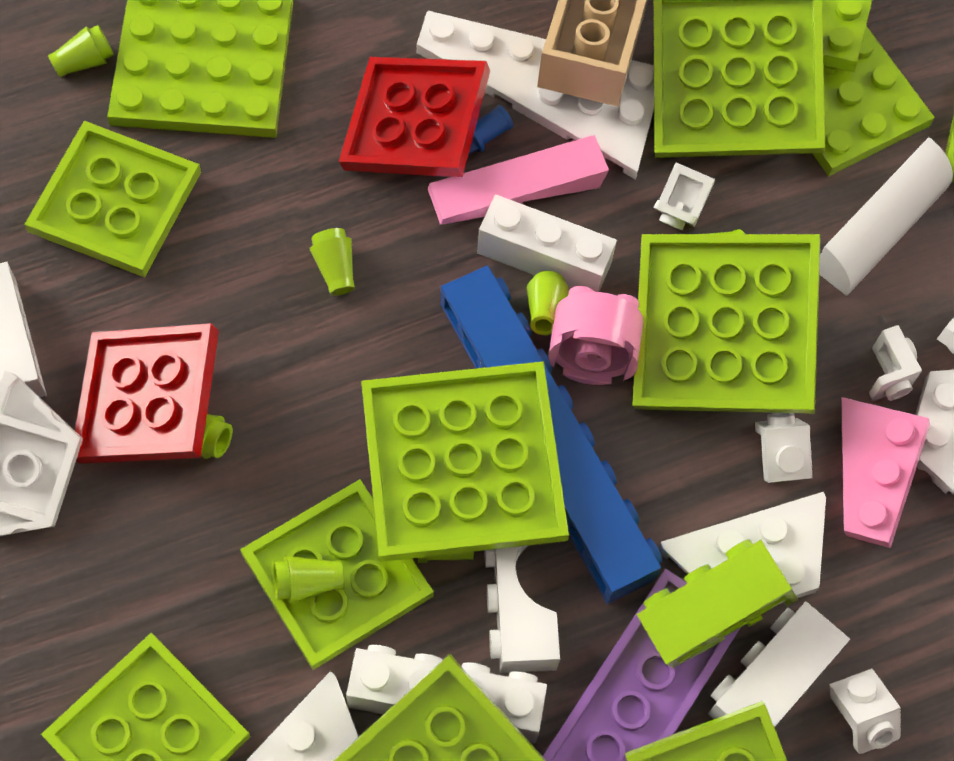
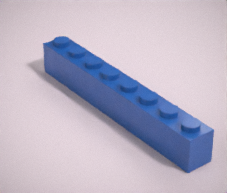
[440,265,662,605]

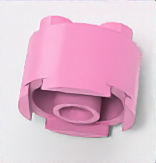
[548,286,643,385]

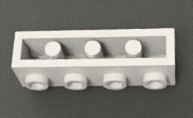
[346,645,547,743]

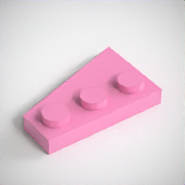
[841,397,930,548]

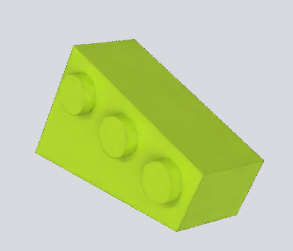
[636,539,799,668]

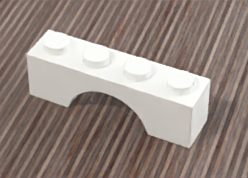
[484,545,560,673]

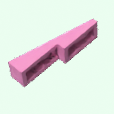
[428,135,609,225]

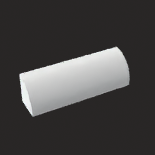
[819,137,953,296]

